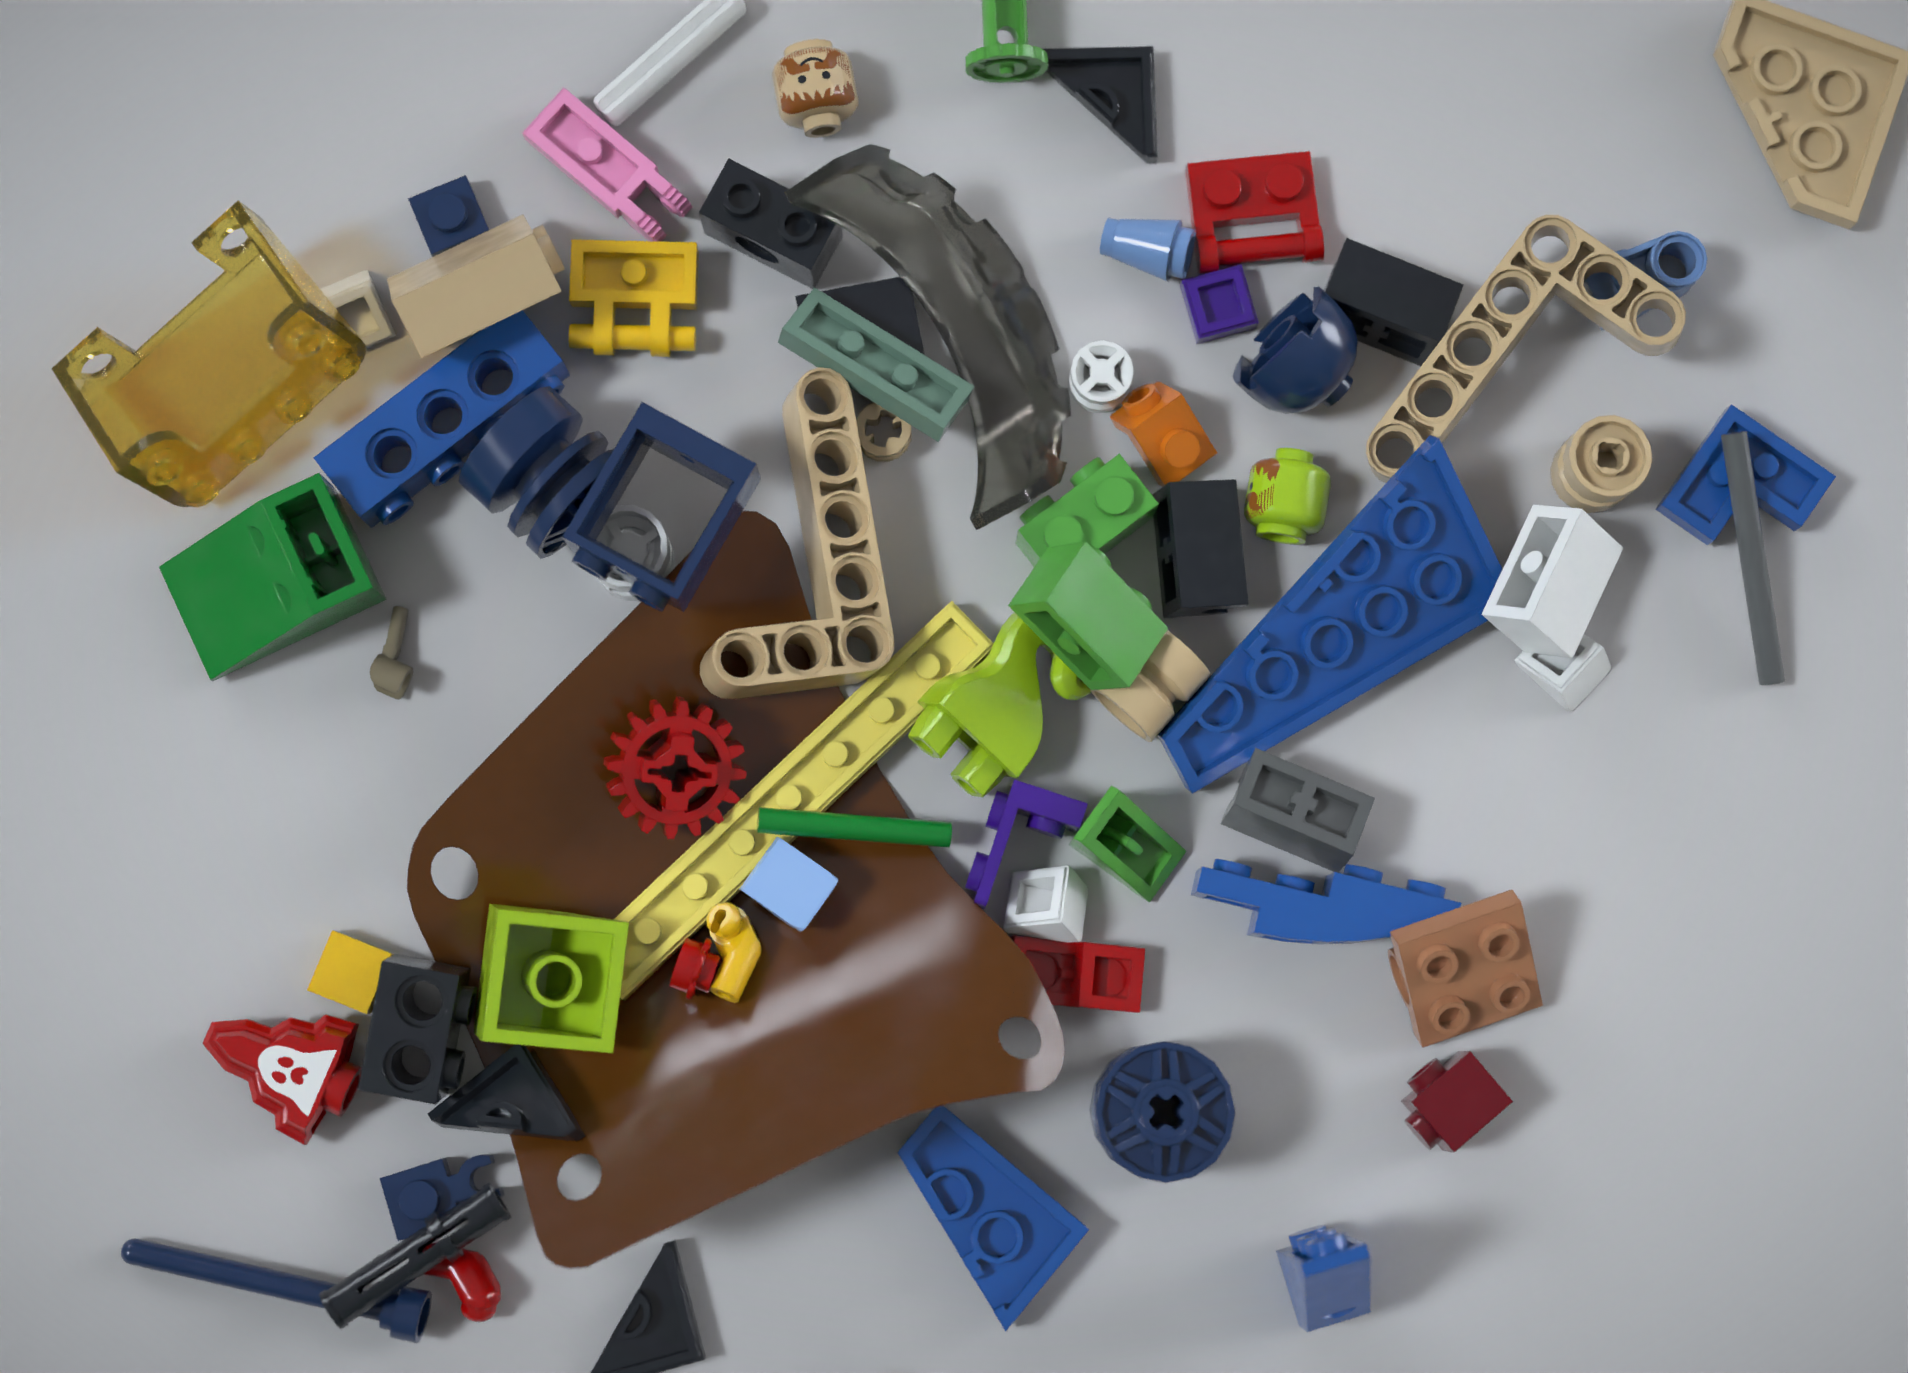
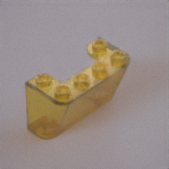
[51,200,366,507]

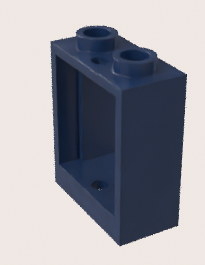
[563,402,761,612]

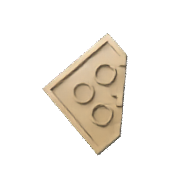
[1713,0,1908,230]

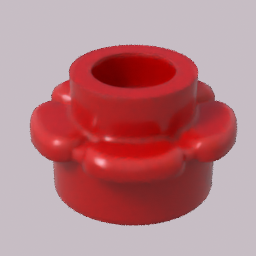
[669,938,721,1000]

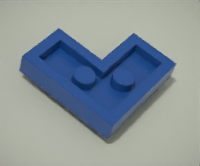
[1655,404,1836,545]

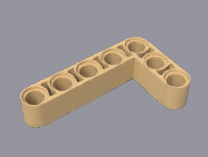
[1366,215,1686,483]
[700,367,894,699]

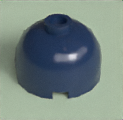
[1232,286,1358,414]

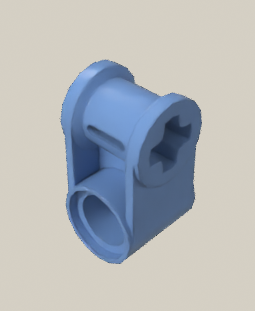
[1584,231,1707,331]

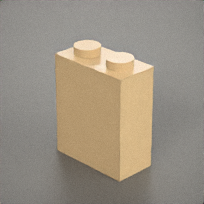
[387,214,565,359]

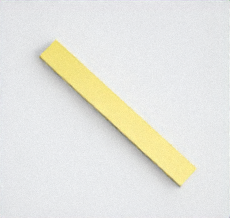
[614,601,994,1001]

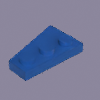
[897,1105,1089,1332]

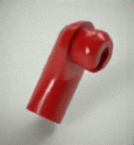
[423,1243,501,1322]

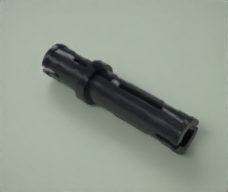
[319,1183,512,1329]

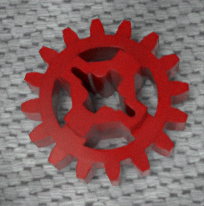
[603,696,747,839]

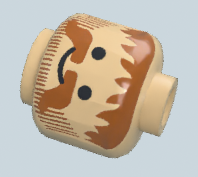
[772,39,859,138]

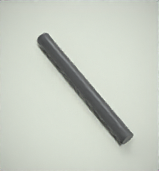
[1721,431,1785,685]

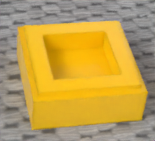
[307,930,394,1015]

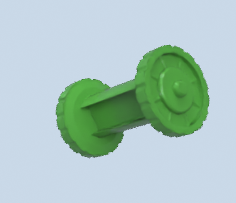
[965,0,1048,83]

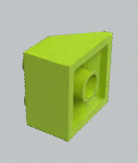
[473,904,629,1053]

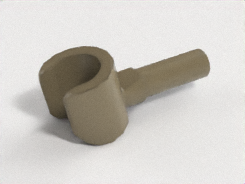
[369,606,414,700]

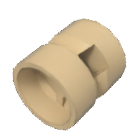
[1550,415,1652,513]
[1091,630,1211,742]

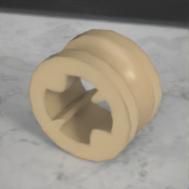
[856,403,911,462]

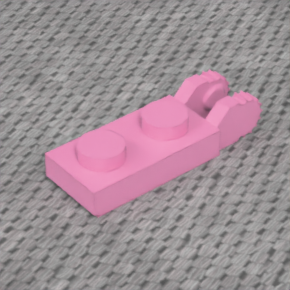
[522,88,693,241]

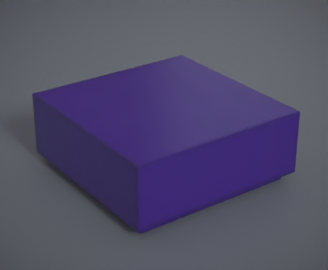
[1180,264,1259,344]

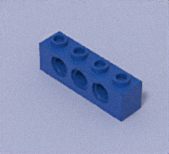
[313,310,570,529]

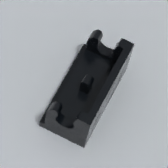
[1324,238,1464,366]
[1152,479,1249,618]

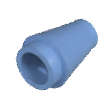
[1100,218,1196,282]

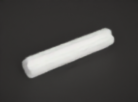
[594,0,746,126]

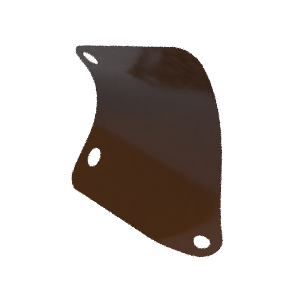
[407,511,1065,1269]

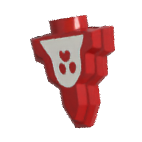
[202,1014,362,1145]

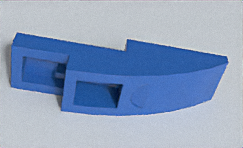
[1191,859,1461,945]

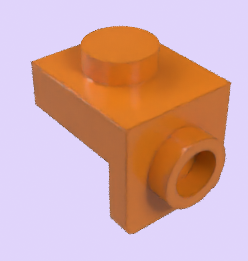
[1110,382,1217,487]

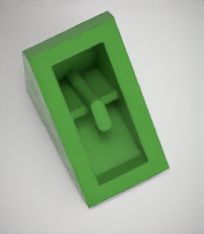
[1069,785,1187,903]

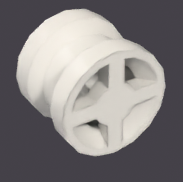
[1068,340,1134,413]

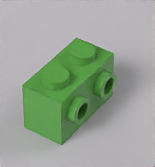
[1016,453,1159,567]
[1008,542,1168,690]

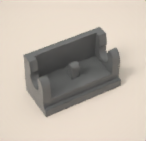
[1221,748,1375,873]

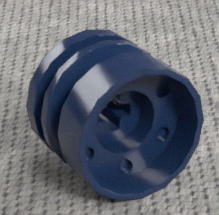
[458,386,614,559]
[1089,1041,1235,1183]

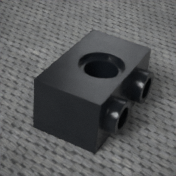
[699,158,843,289]

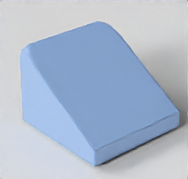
[740,837,839,932]

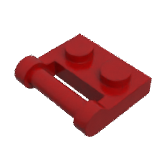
[1185,151,1324,274]

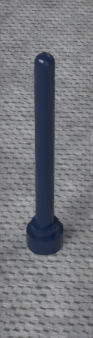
[121,1238,432,1343]

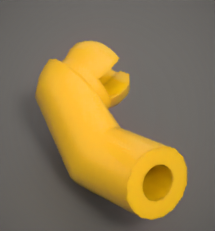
[706,902,762,1003]

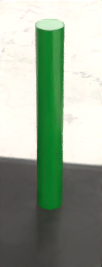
[757,807,952,848]

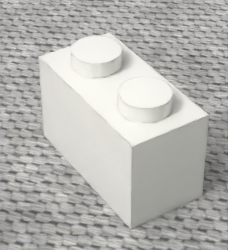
[1481,505,1623,658]

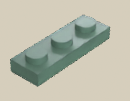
[778,287,975,442]

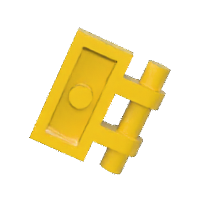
[568,239,699,357]

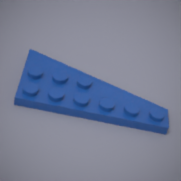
[1158,435,1503,794]

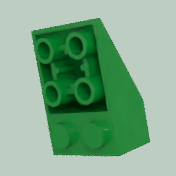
[159,473,387,681]

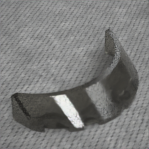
[784,144,1071,530]

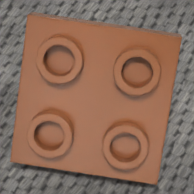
[1388,889,1543,1048]

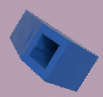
[1276,1225,1371,1332]

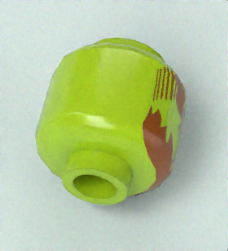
[1244,448,1331,545]

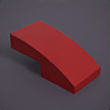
[1009,936,1145,1013]

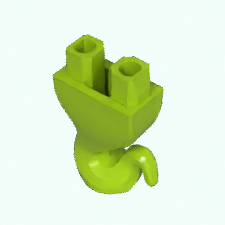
[908,613,1092,798]

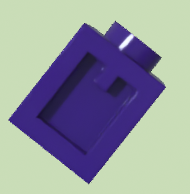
[965,779,1088,909]

